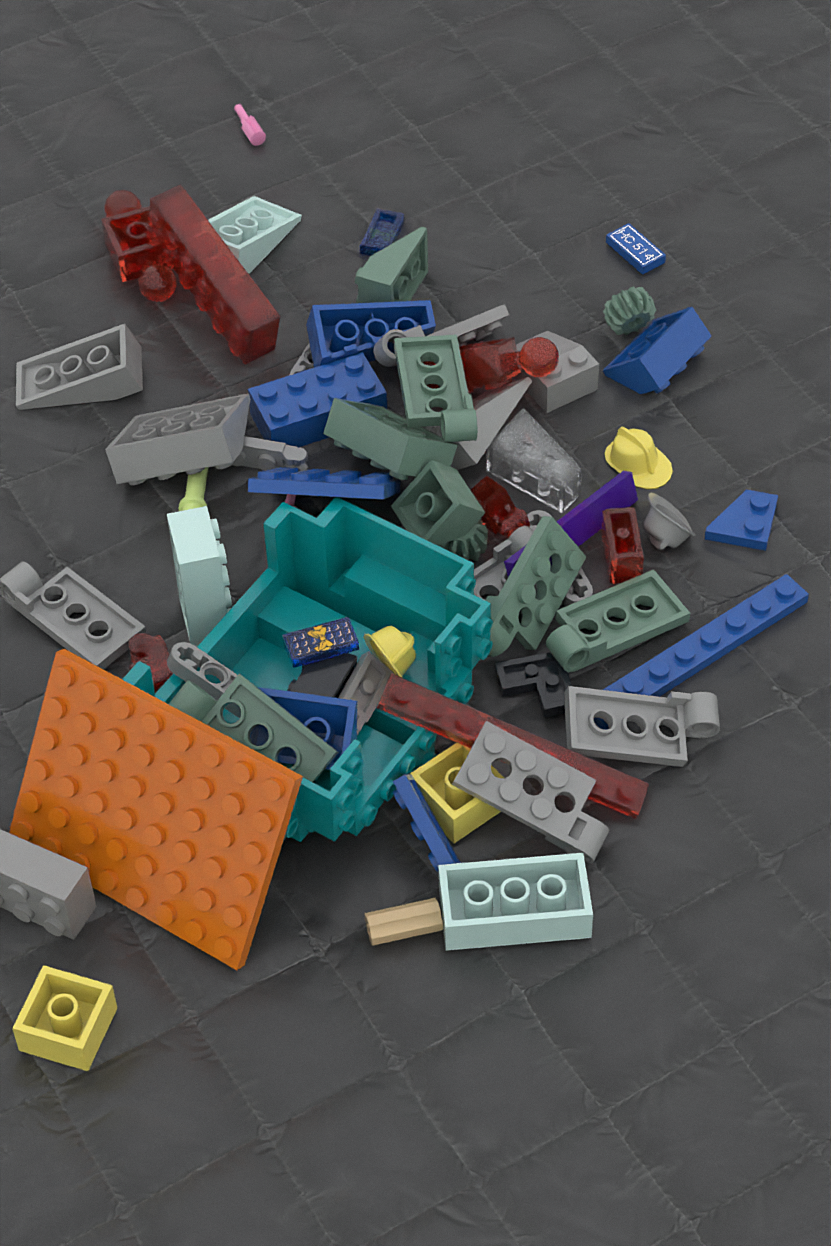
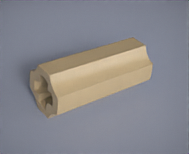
[365,898,443,946]

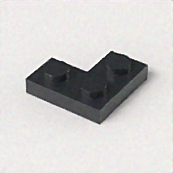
[495,652,572,717]

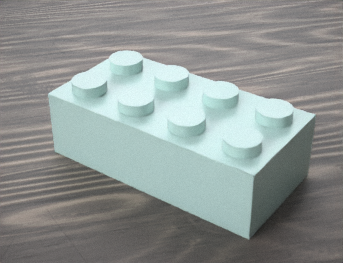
[167,506,232,647]
[438,853,593,951]

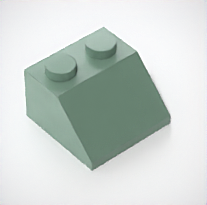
[391,460,485,546]

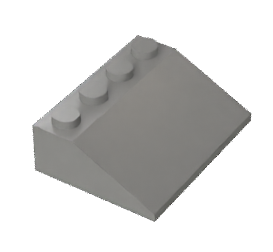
[105,393,250,485]

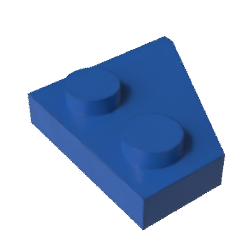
[705,490,778,551]

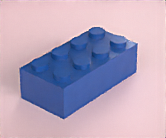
[248,352,387,448]

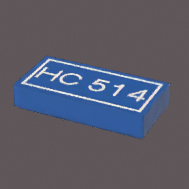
[606,223,666,275]

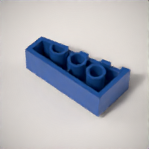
[306,300,436,367]

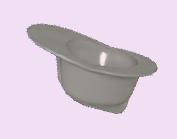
[643,493,696,550]

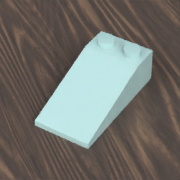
[186,196,302,281]

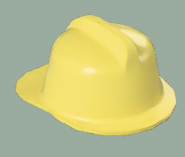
[604,427,673,489]
[364,626,416,685]

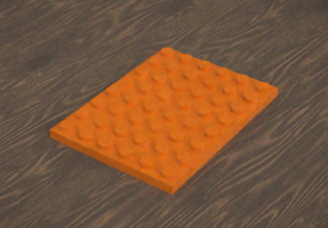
[9,649,303,970]

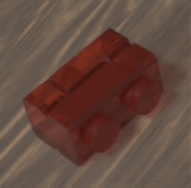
[601,507,644,584]

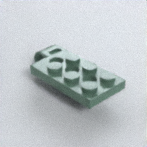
[394,334,478,443]
[485,516,586,657]
[546,569,690,672]
[169,674,338,783]

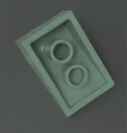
[355,227,428,303]

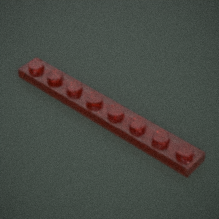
[377,673,649,818]

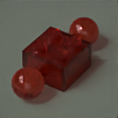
[101,190,178,302]
[423,337,559,393]

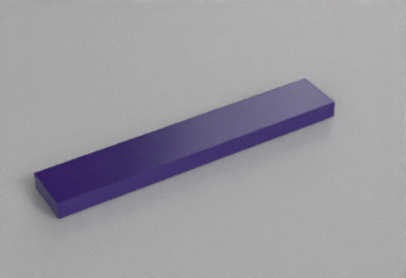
[504,471,638,577]

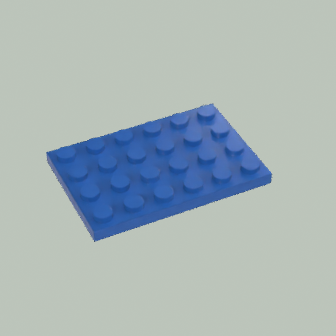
[248,467,401,499]

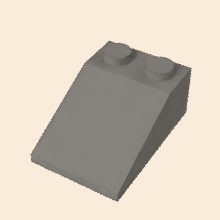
[497,331,599,413]

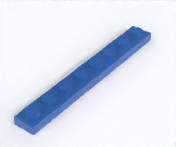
[593,574,809,730]

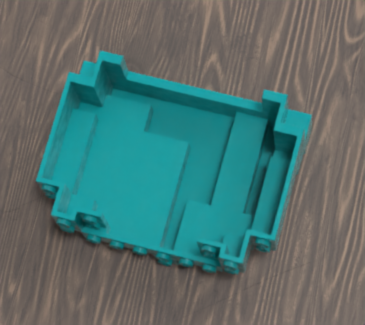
[122,497,493,842]

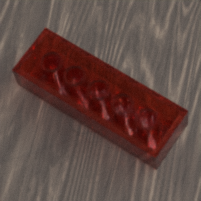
[146,184,280,365]

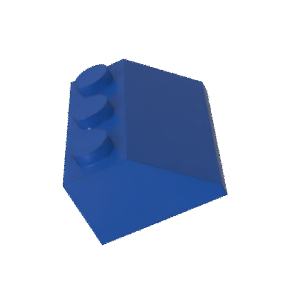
[602,307,712,394]
[250,687,357,770]

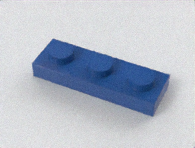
[393,774,461,872]

